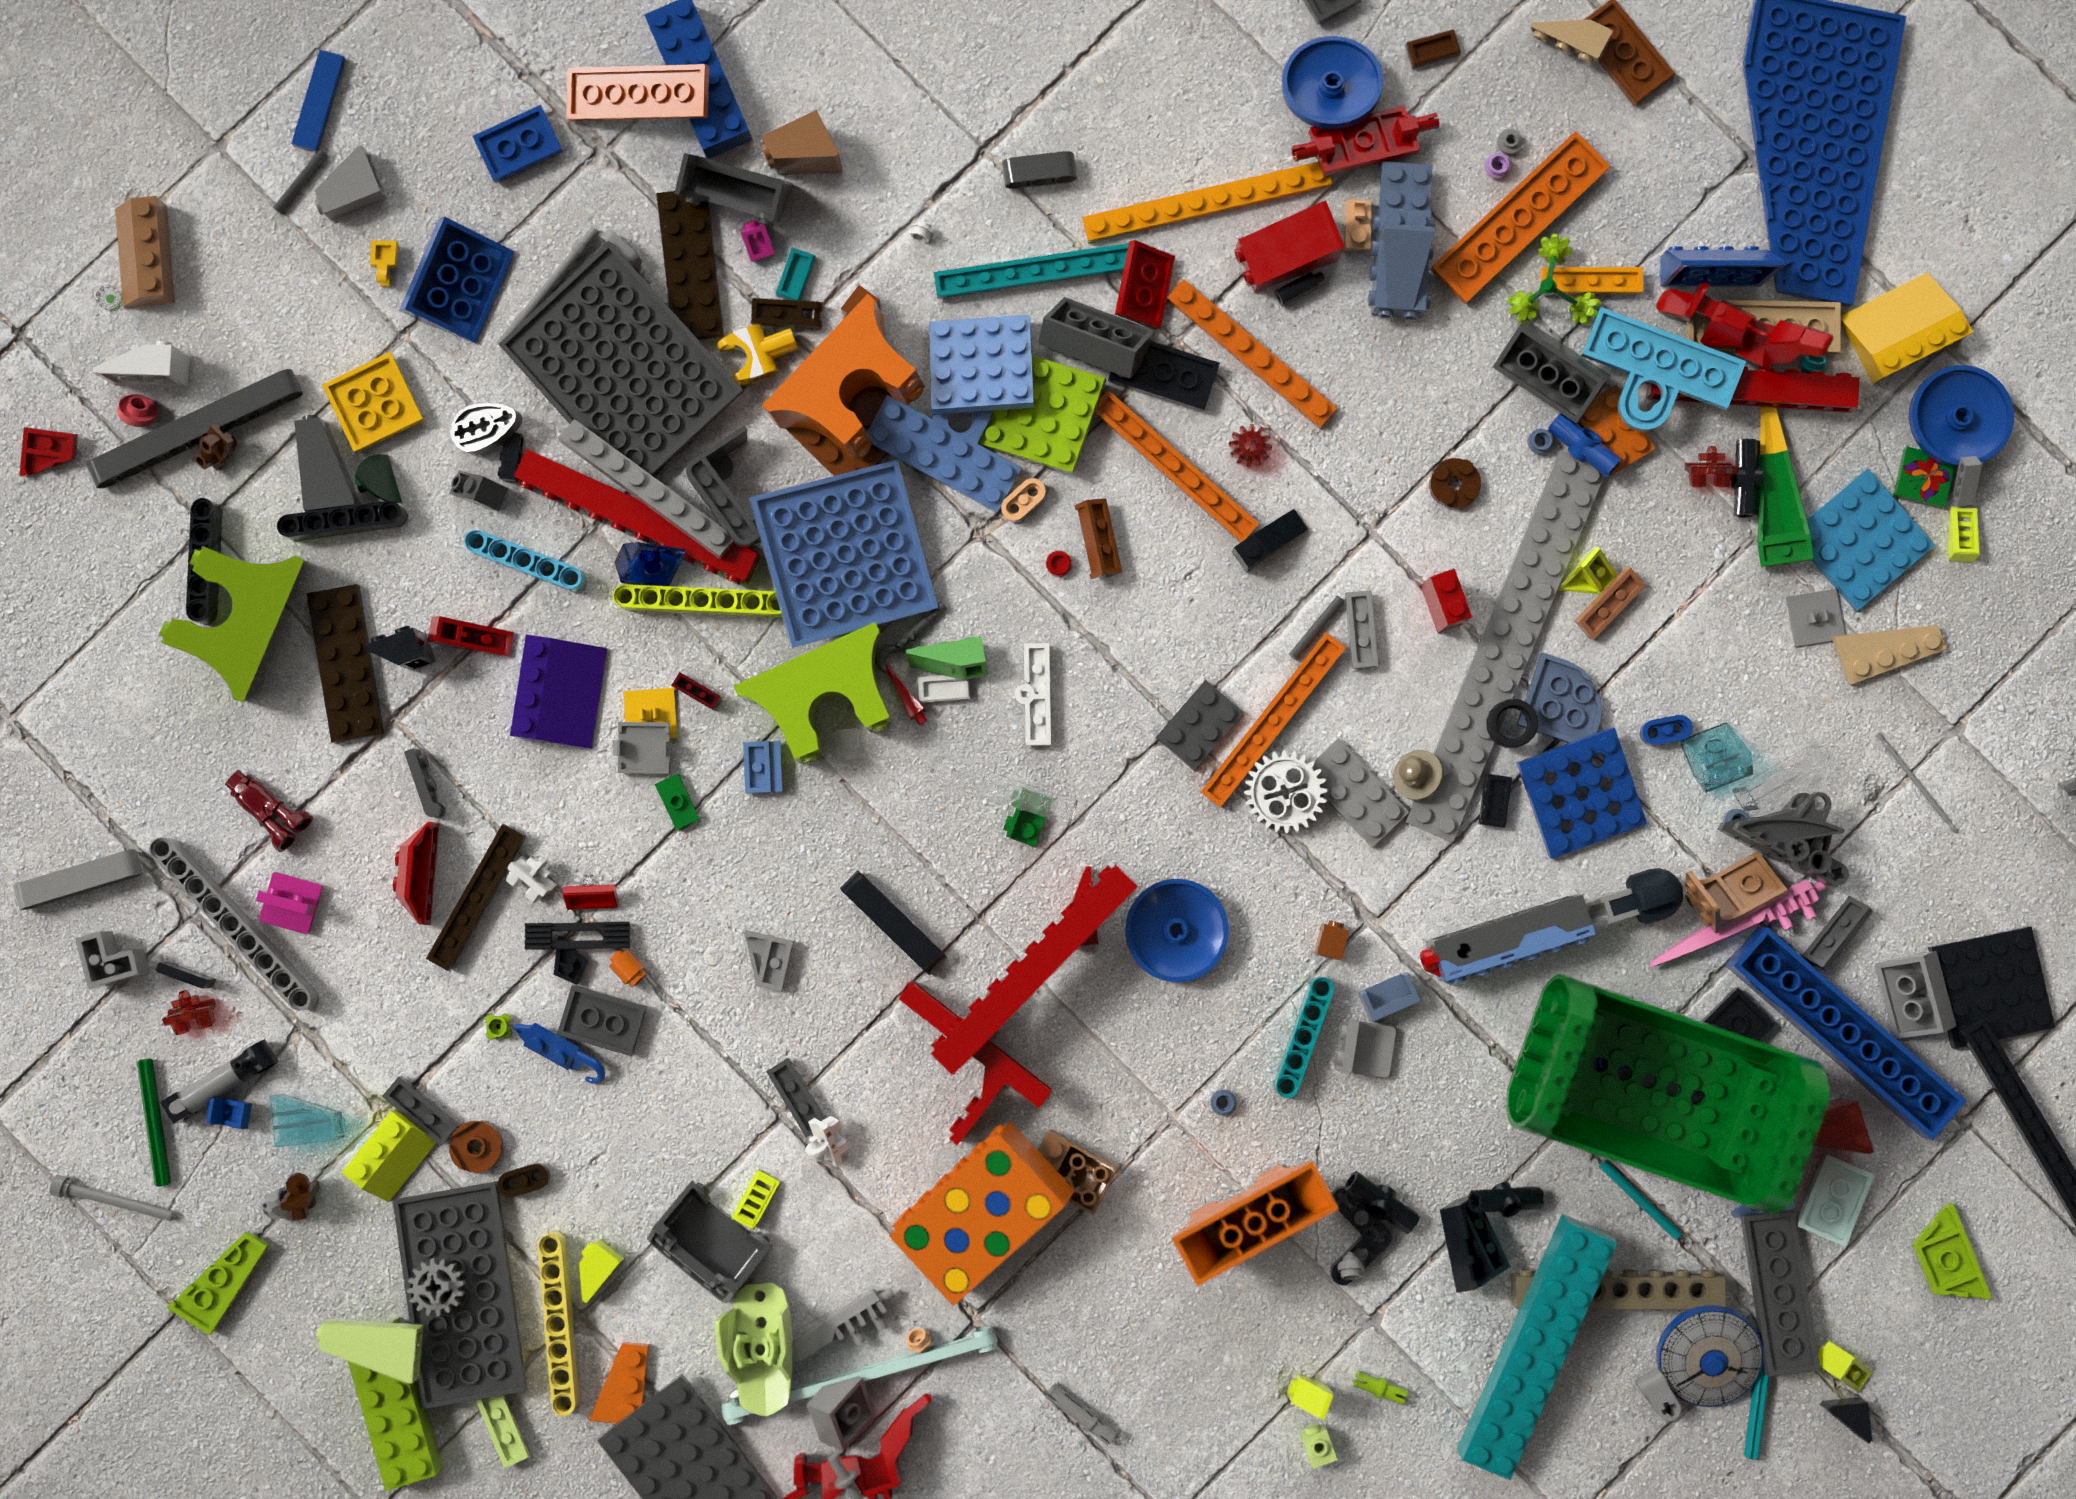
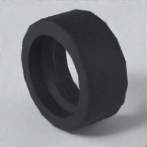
[1486,699,1538,748]

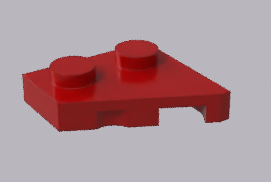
[19,427,78,476]

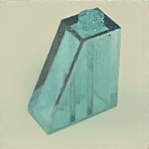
[269,1093,347,1148]

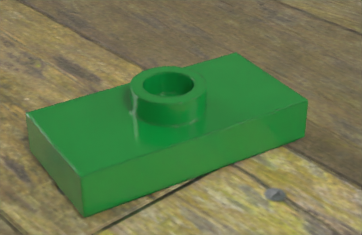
[655,773,701,831]

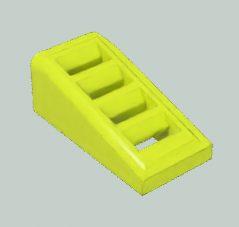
[1948,507,1980,562]
[731,1169,780,1230]

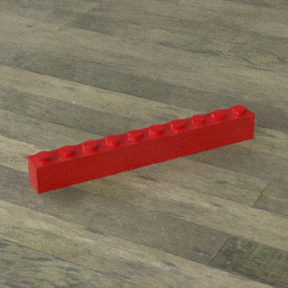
[514,449,761,585]
[930,864,1138,1076]

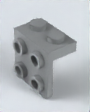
[1335,1019,1396,1078]

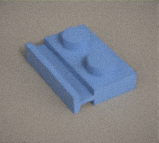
[743,740,783,794]

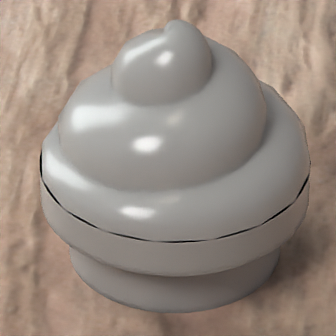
[1338,1251,1364,1280]

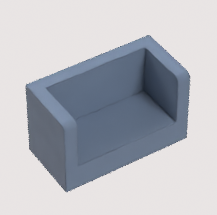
[1357,972,1420,1022]

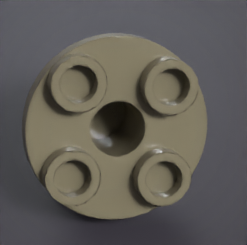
[1393,750,1444,801]

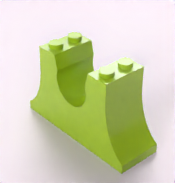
[158,546,304,702]
[733,622,893,765]

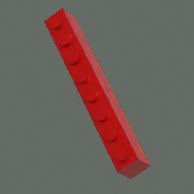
[1646,366,1860,413]

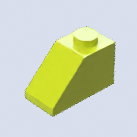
[579,1239,624,1303]
[1818,1341,1873,1393]
[1287,1373,1334,1420]

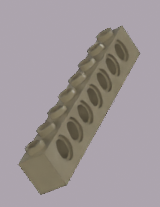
[1511,1269,1726,1310]

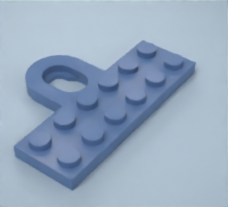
[867,395,1021,513]

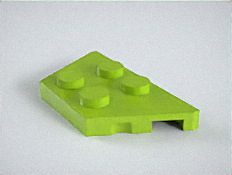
[1911,1202,1992,1299]

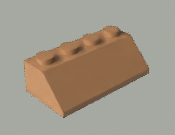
[115,196,175,308]

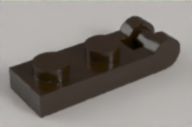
[751,298,824,330]

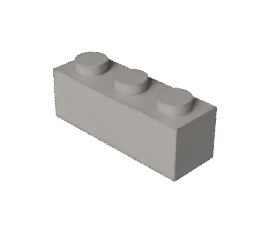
[1952,456,1983,506]

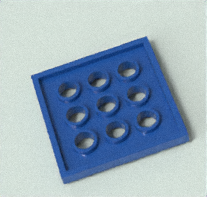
[1516,727,1647,859]

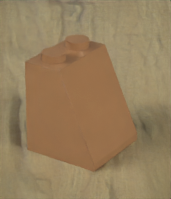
[761,110,843,175]

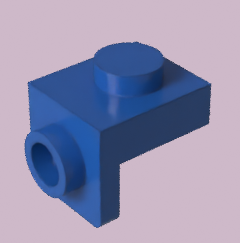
[206,1098,252,1129]

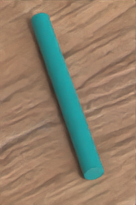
[1599,1160,1682,1240]

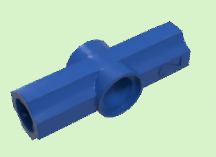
[1548,413,1622,477]

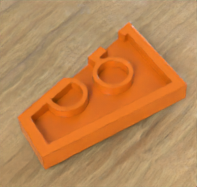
[588,1342,649,1423]

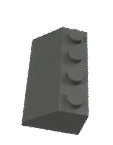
[1039,297,1155,378]
[1493,320,1611,423]

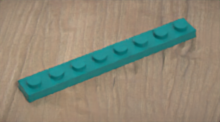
[934,243,1129,299]

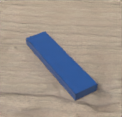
[291,49,346,152]

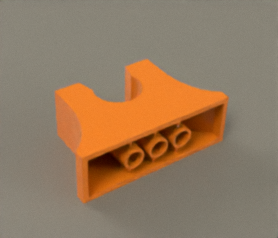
[762,294,925,461]
[1171,1160,1339,1287]

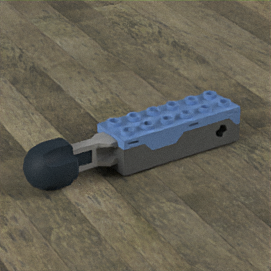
[1420,868,1684,984]

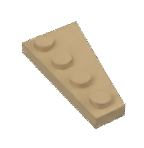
[1831,625,1947,684]

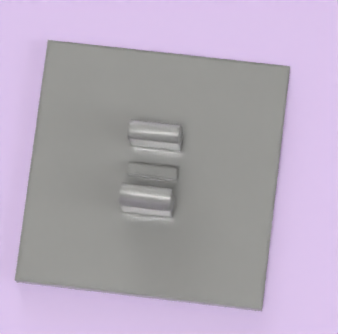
[1785,589,1845,647]

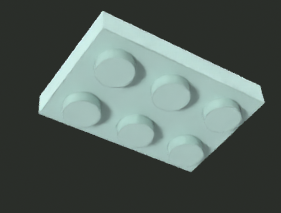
[1796,1153,1875,1247]

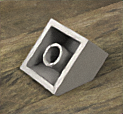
[806,1376,876,1451]

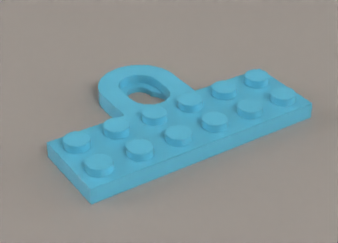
[1581,307,1746,432]

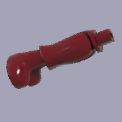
[225,770,313,852]

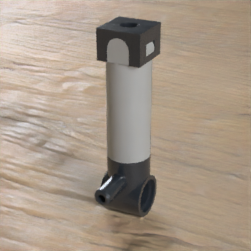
[160,1039,279,1124]

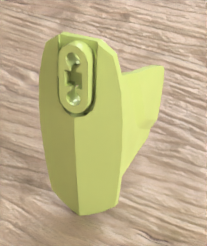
[715,1283,793,1416]

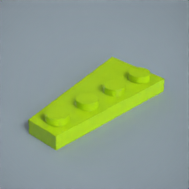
[166,1231,270,1336]

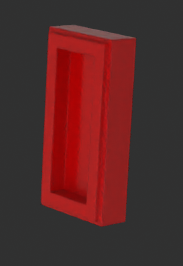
[562,884,619,910]

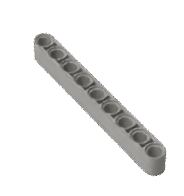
[149,837,319,1011]

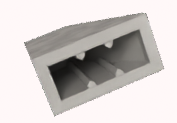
[314,145,387,221]

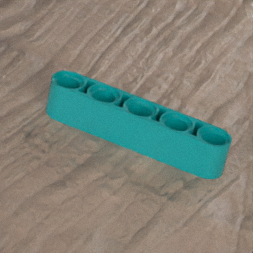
[1273,976,1334,1098]

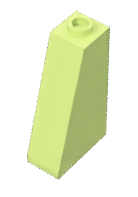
[316,1319,424,1383]

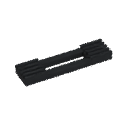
[524,922,630,950]

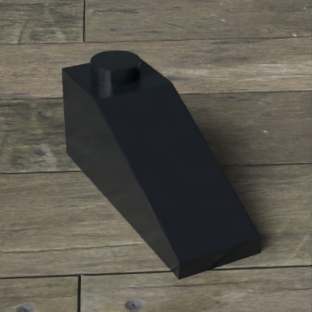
[1232,509,1308,572]

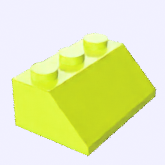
[341,1109,437,1202]

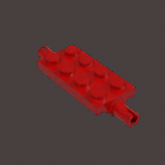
[1291,106,1440,177]

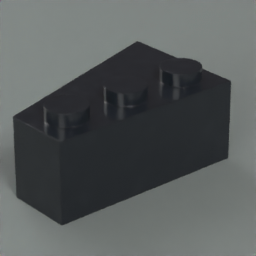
[1440,1196,1511,1293]

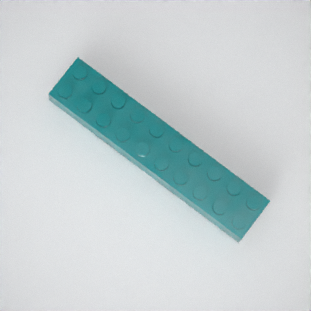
[1457,1214,1618,1481]

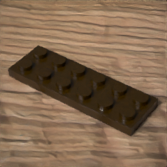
[656,191,724,340]
[306,584,384,743]

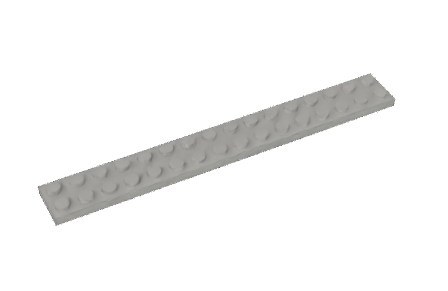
[1404,450,1604,842]

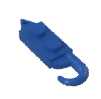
[513,1023,606,1084]

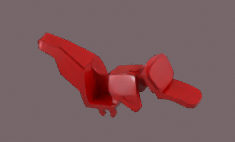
[1656,282,1834,370]
[782,1393,933,1499]

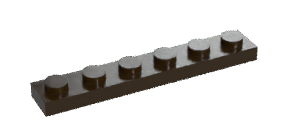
[426,823,527,971]

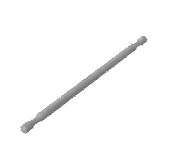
[1876,732,1957,832]

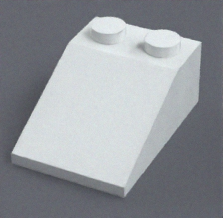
[93,341,190,387]

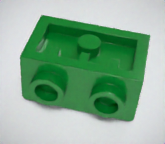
[1003,788,1052,847]

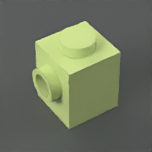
[1300,1423,1337,1469]

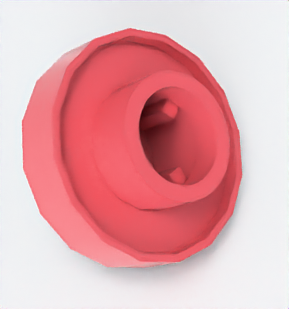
[117,394,158,427]

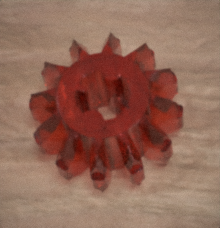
[1228,424,1272,468]

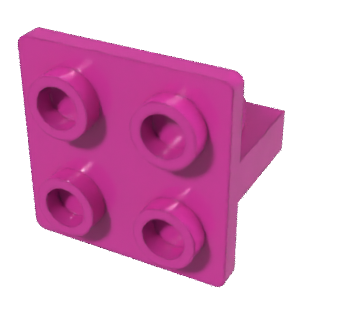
[256,872,323,934]

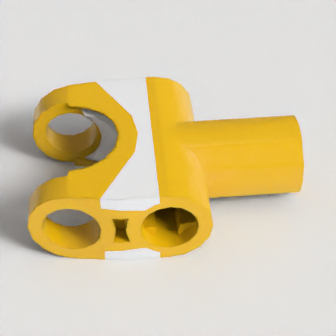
[717,324,798,386]

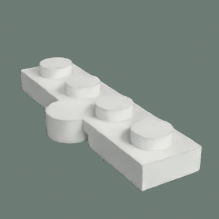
[1014,643,1051,746]

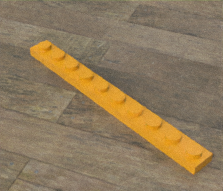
[1082,162,1332,244]

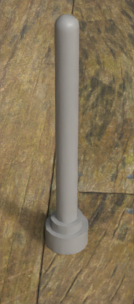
[49,1175,176,1221]

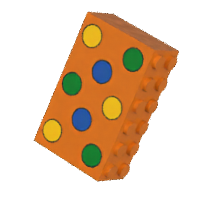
[889,1121,1075,1306]

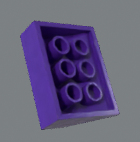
[510,634,607,749]

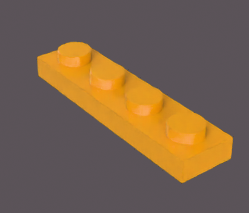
[1540,267,1644,295]

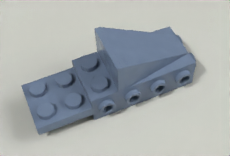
[1368,162,1435,320]

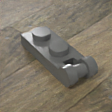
[404,748,446,818]

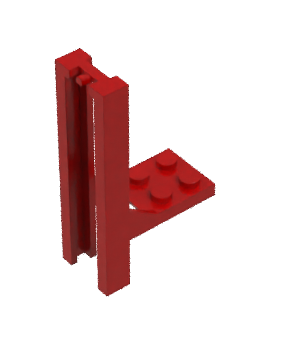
[898,981,1052,1146]

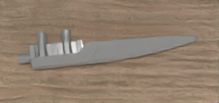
[728,1288,895,1402]

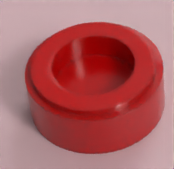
[1046,551,1071,577]

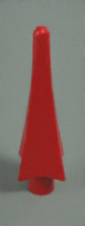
[885,664,927,726]

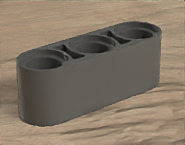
[1002,151,1077,189]

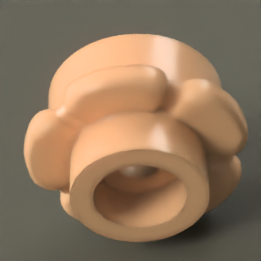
[906,1328,931,1353]

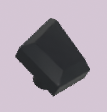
[553,936,589,985]

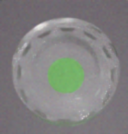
[95,285,123,312]

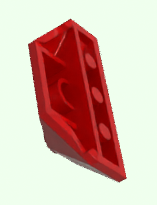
[393,822,439,925]

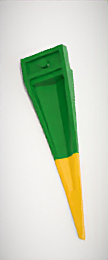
[1757,407,1814,568]

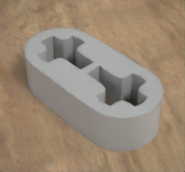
[599,229,642,269]

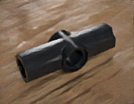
[1731,439,1763,518]
[1344,1171,1420,1234]
[1468,1182,1544,1218]

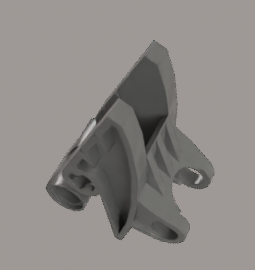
[1717,792,1849,886]

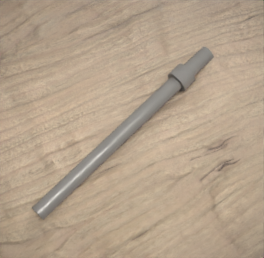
[496,227,599,344]

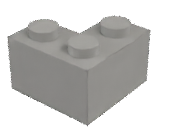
[75,931,150,989]

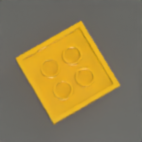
[322,352,425,454]

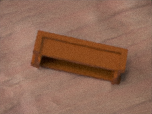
[1074,498,1122,579]

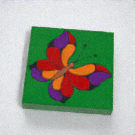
[1893,446,1954,509]

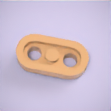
[1001,478,1045,522]

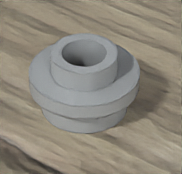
[1497,129,1523,154]

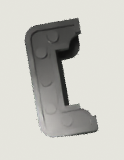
[647,1180,773,1303]

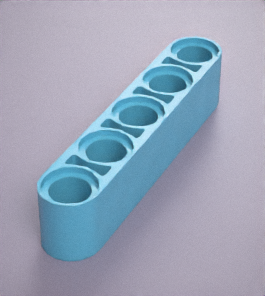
[464,530,587,592]

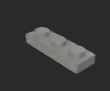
[1345,590,1378,669]

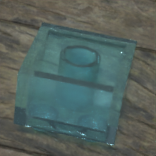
[1680,722,1753,793]

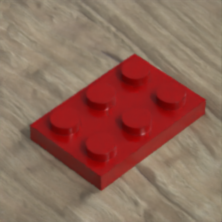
[1115,240,1175,330]

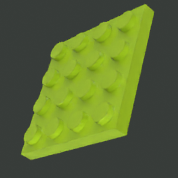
[978,355,1106,475]

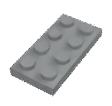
[1313,738,1409,848]

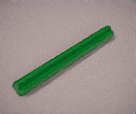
[137,1058,171,1187]

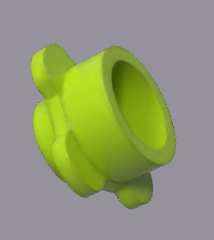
[485,1013,512,1040]

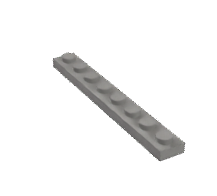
[558,419,734,559]

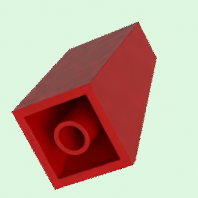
[1234,200,1344,293]

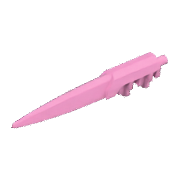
[1650,879,1826,968]

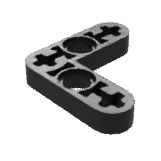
[1330,1186,1392,1285]

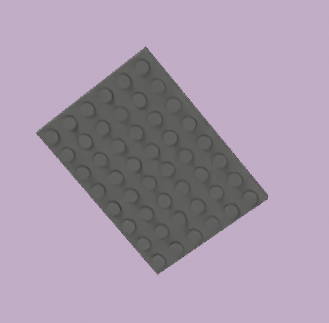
[498,241,745,476]

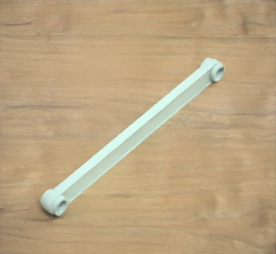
[721,1326,998,1425]

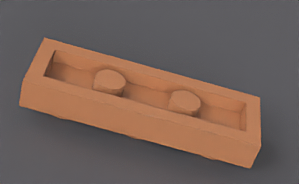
[1574,567,1646,640]

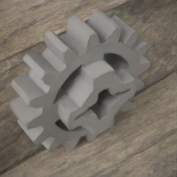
[407,1257,467,1316]

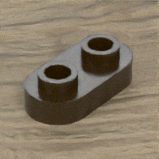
[497,1163,550,1198]

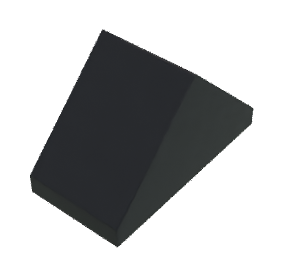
[1820,1397,1873,1444]

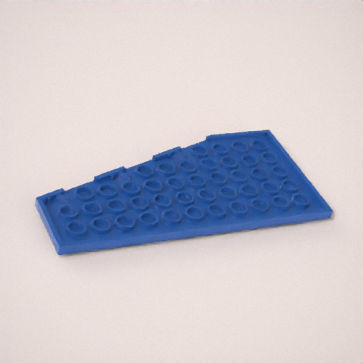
[1742,0,1906,307]

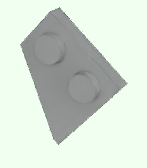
[744,930,794,991]

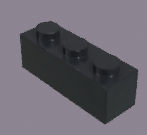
[498,433,524,483]

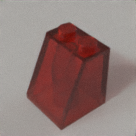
[1813,1098,1874,1154]

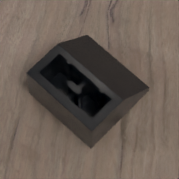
[364,626,436,671]

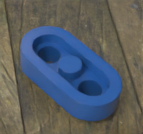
[1640,715,1693,746]

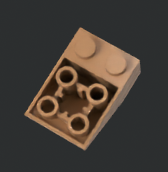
[1038,1129,1118,1215]

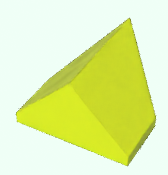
[1558,547,1618,594]

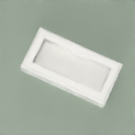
[918,675,970,703]

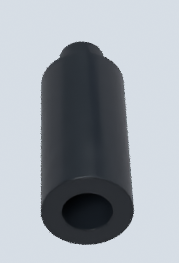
[1275,272,1325,307]

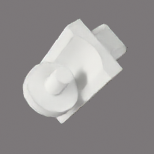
[506,856,557,903]
[805,1116,849,1167]

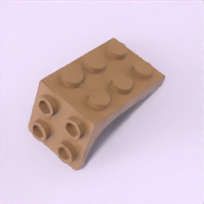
[1684,851,1788,934]

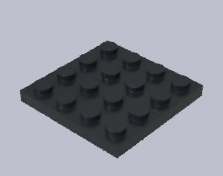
[1928,926,2056,1049]

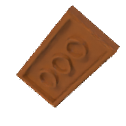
[1584,0,1676,107]

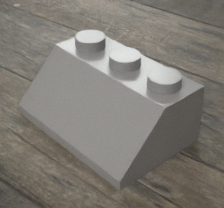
[1875,951,1956,1039]

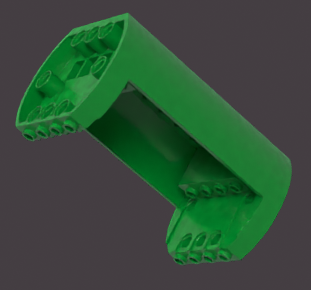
[1506,974,1829,1214]

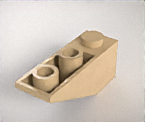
[1530,20,1613,64]

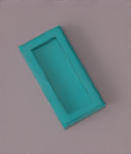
[775,247,816,300]

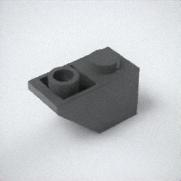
[449,470,508,512]

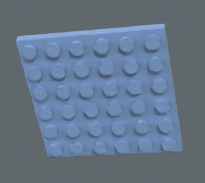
[749,460,938,648]

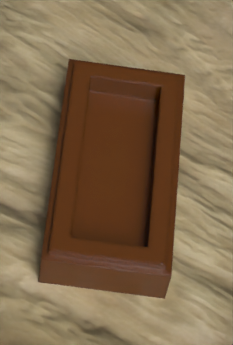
[1405,29,1461,69]

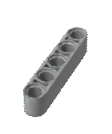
[13,849,143,910]

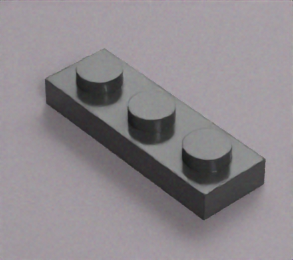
[1802,896,1873,972]
[766,1057,826,1138]
[382,1075,460,1146]

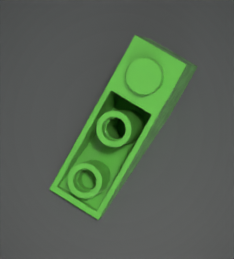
[906,637,988,680]

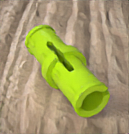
[1353,1370,1408,1406]

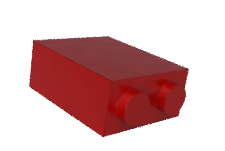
[1420,568,1472,633]

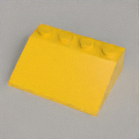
[1841,272,1973,384]

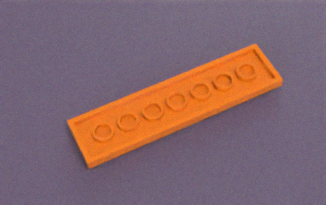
[1430,131,1611,304]

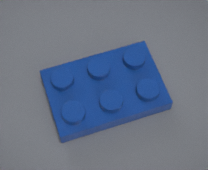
[472,105,563,183]

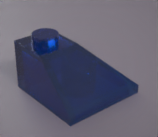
[614,542,686,586]

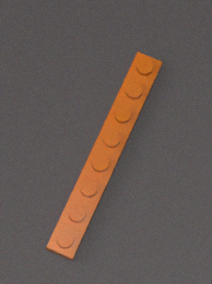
[1167,279,1337,429]
[1095,390,1259,543]
[1200,632,1346,808]

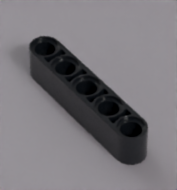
[186,498,222,625]
[277,501,408,541]
[840,870,947,976]

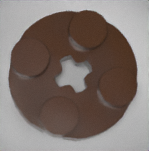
[1429,458,1481,510]

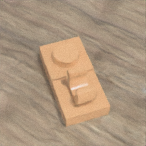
[1344,200,1371,252]

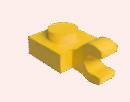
[370,240,399,287]

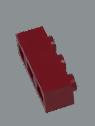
[671,672,723,711]

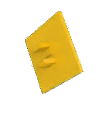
[623,688,678,739]

